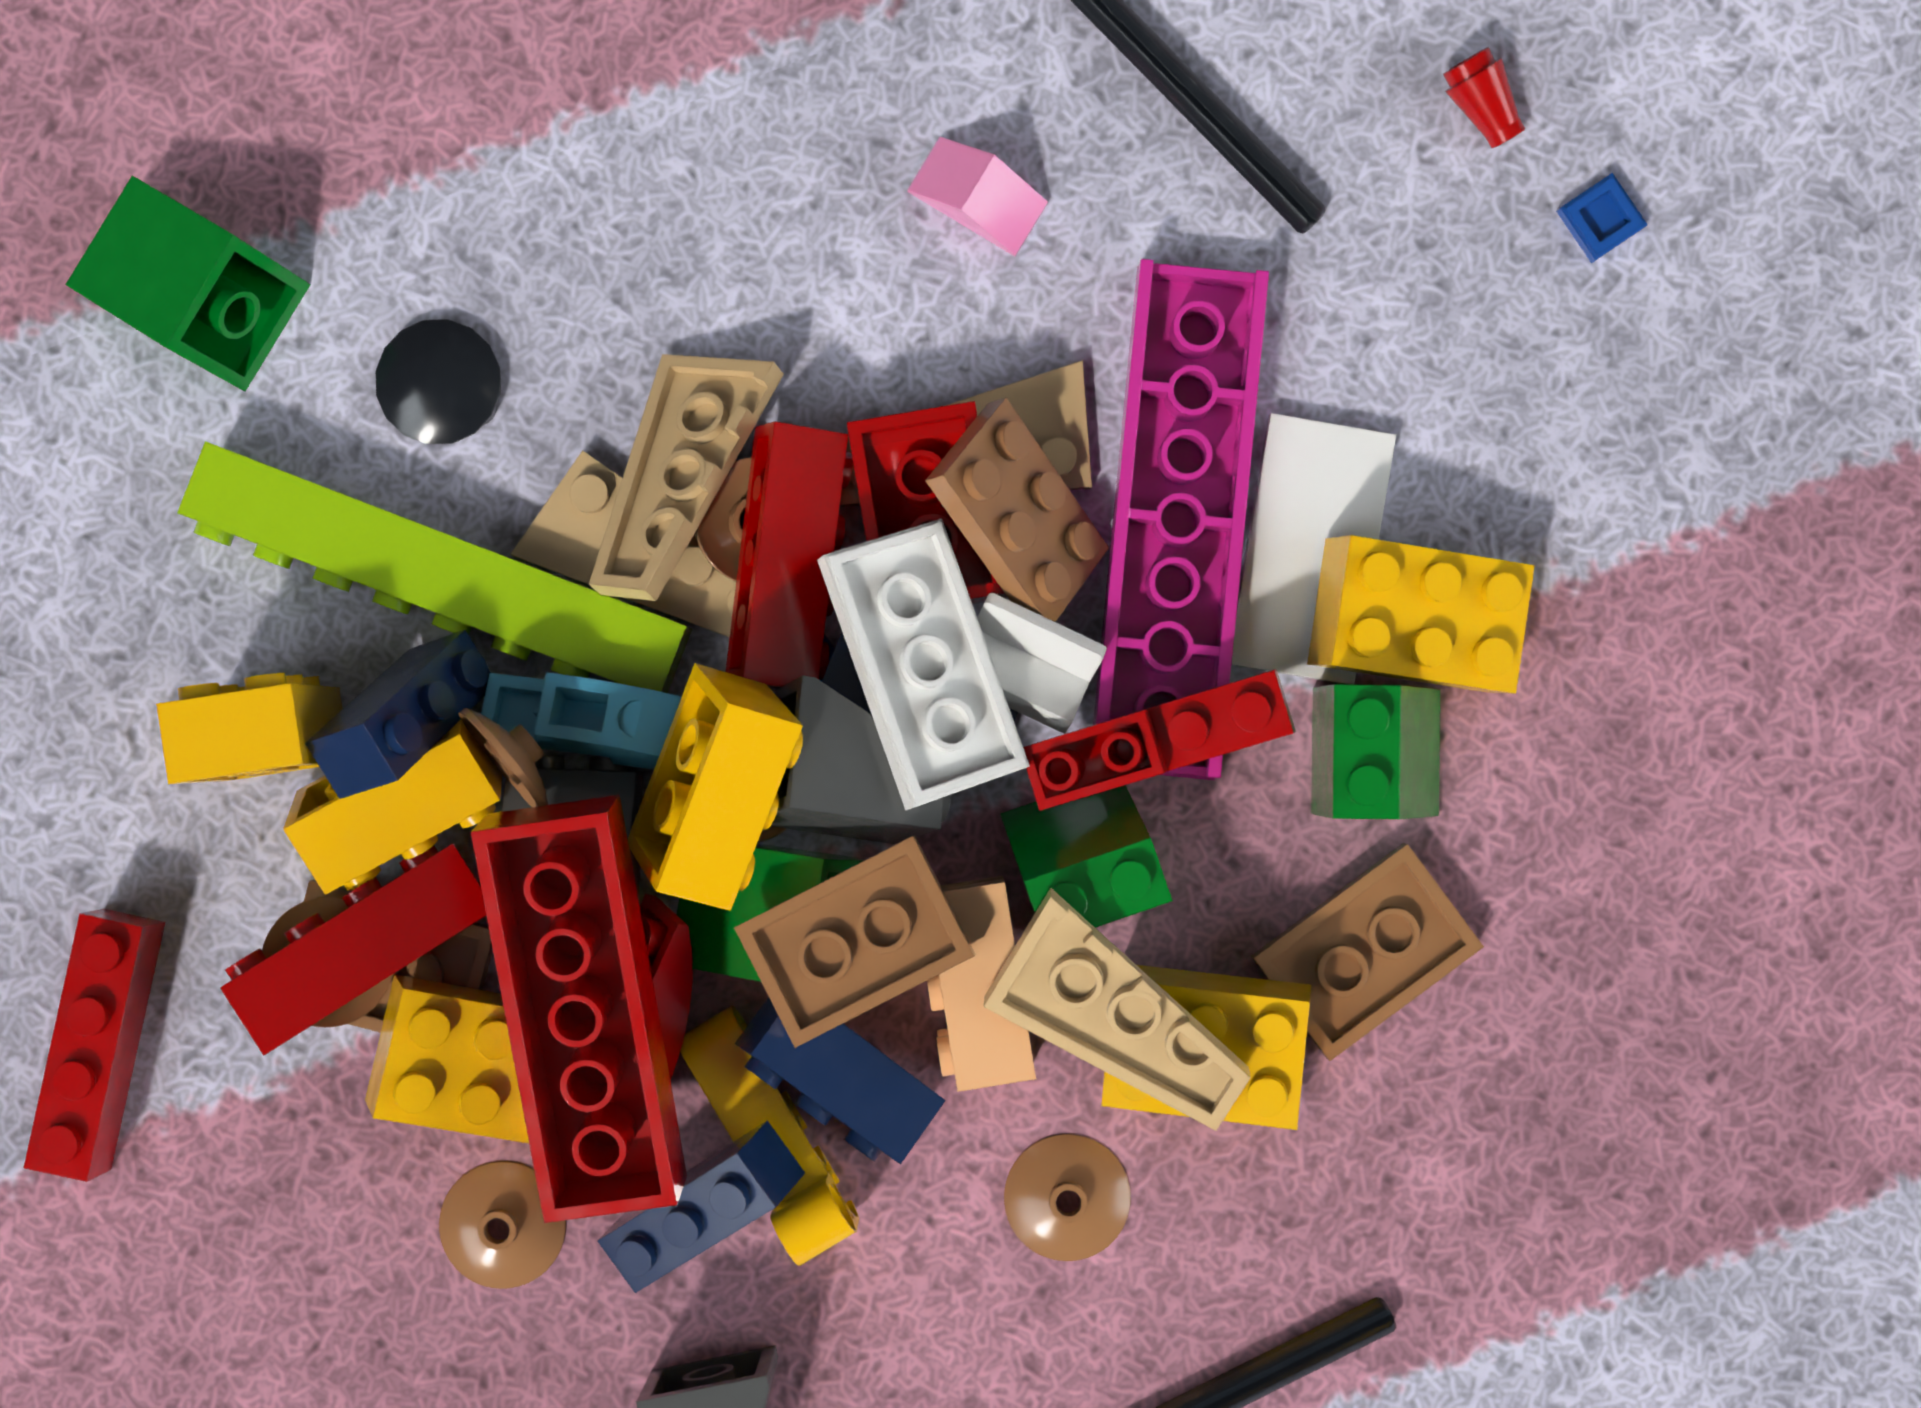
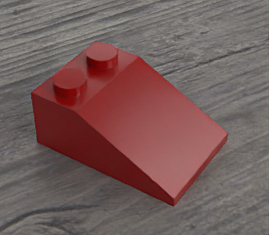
[847,401,1007,604]

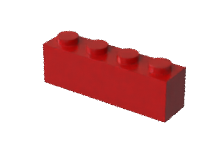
[725,421,853,688]
[220,844,486,1056]
[23,909,166,1182]

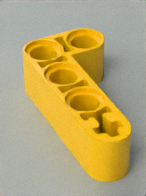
[680,1005,859,1266]

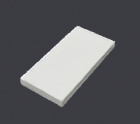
[1232,413,1396,685]
[817,519,1030,811]

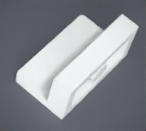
[977,593,1107,734]

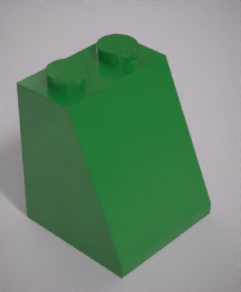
[65,175,311,392]
[1311,684,1440,820]
[1000,785,1173,928]
[676,843,867,982]

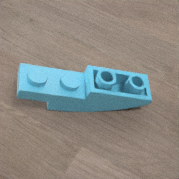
[481,672,682,769]

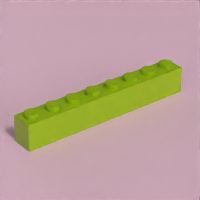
[177,441,692,693]

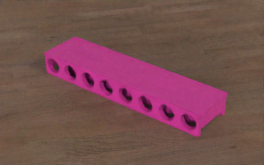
[1093,259,1269,781]

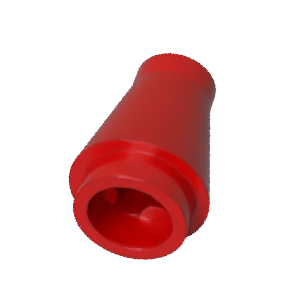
[1443,47,1525,149]

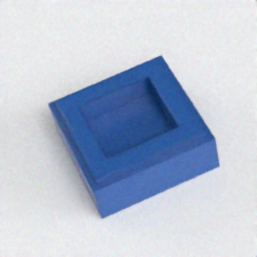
[1556,173,1648,263]

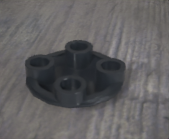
[375,319,501,444]

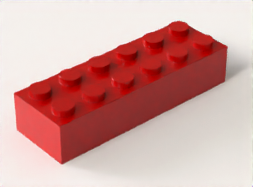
[471,795,687,1223]

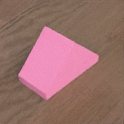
[907,137,1048,256]

